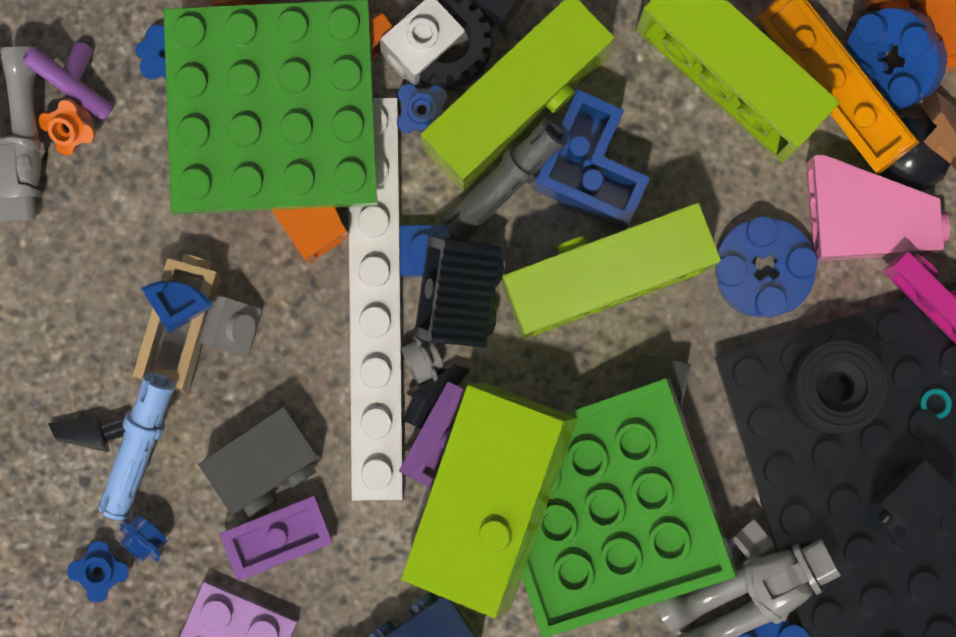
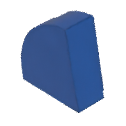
[141,281,214,334]

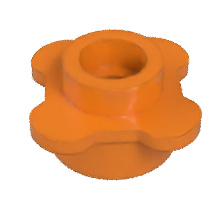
[38,99,96,156]

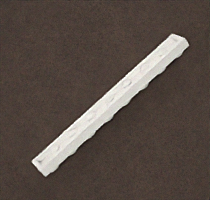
[348,98,403,501]

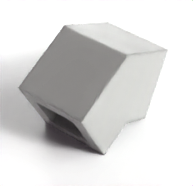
[726,518,774,569]

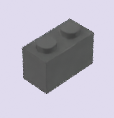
[198,407,322,518]

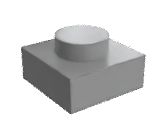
[199,294,262,357]

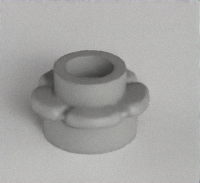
[401,336,443,384]

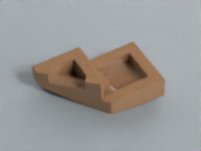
[920,91,956,172]

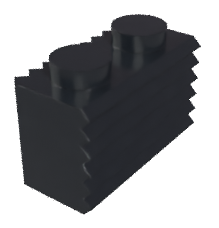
[414,236,504,348]

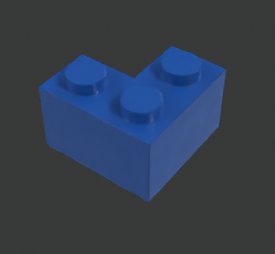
[534,89,650,231]

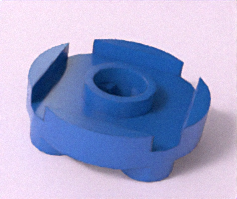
[846,7,947,110]
[715,216,818,318]

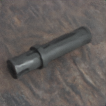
[444,119,568,240]

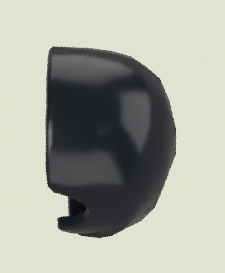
[874,116,951,190]

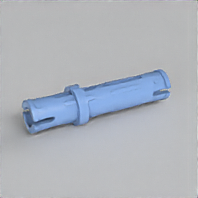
[98,372,176,520]

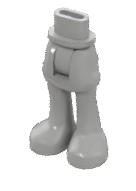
[0,46,51,223]
[655,539,841,637]

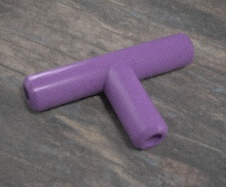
[23,42,112,120]

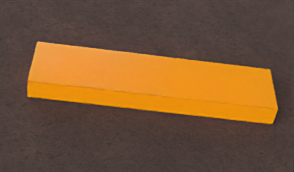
[756,0,920,174]

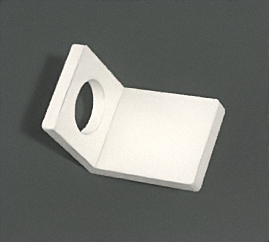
[380,0,465,88]

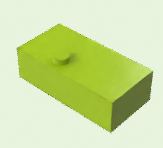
[420,0,615,193]
[635,0,840,163]
[501,203,721,341]
[401,383,578,619]

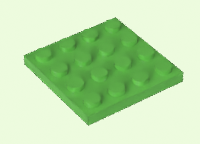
[163,0,378,215]
[522,378,739,637]

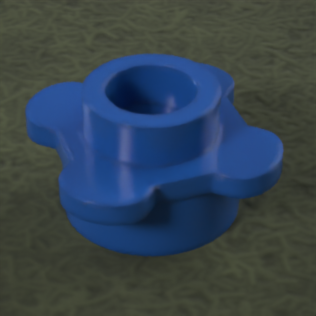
[397,84,447,134]
[119,515,168,562]
[67,541,129,602]

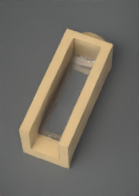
[133,254,222,394]

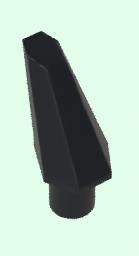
[403,363,470,429]
[48,415,125,452]

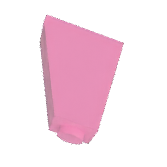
[806,155,950,262]

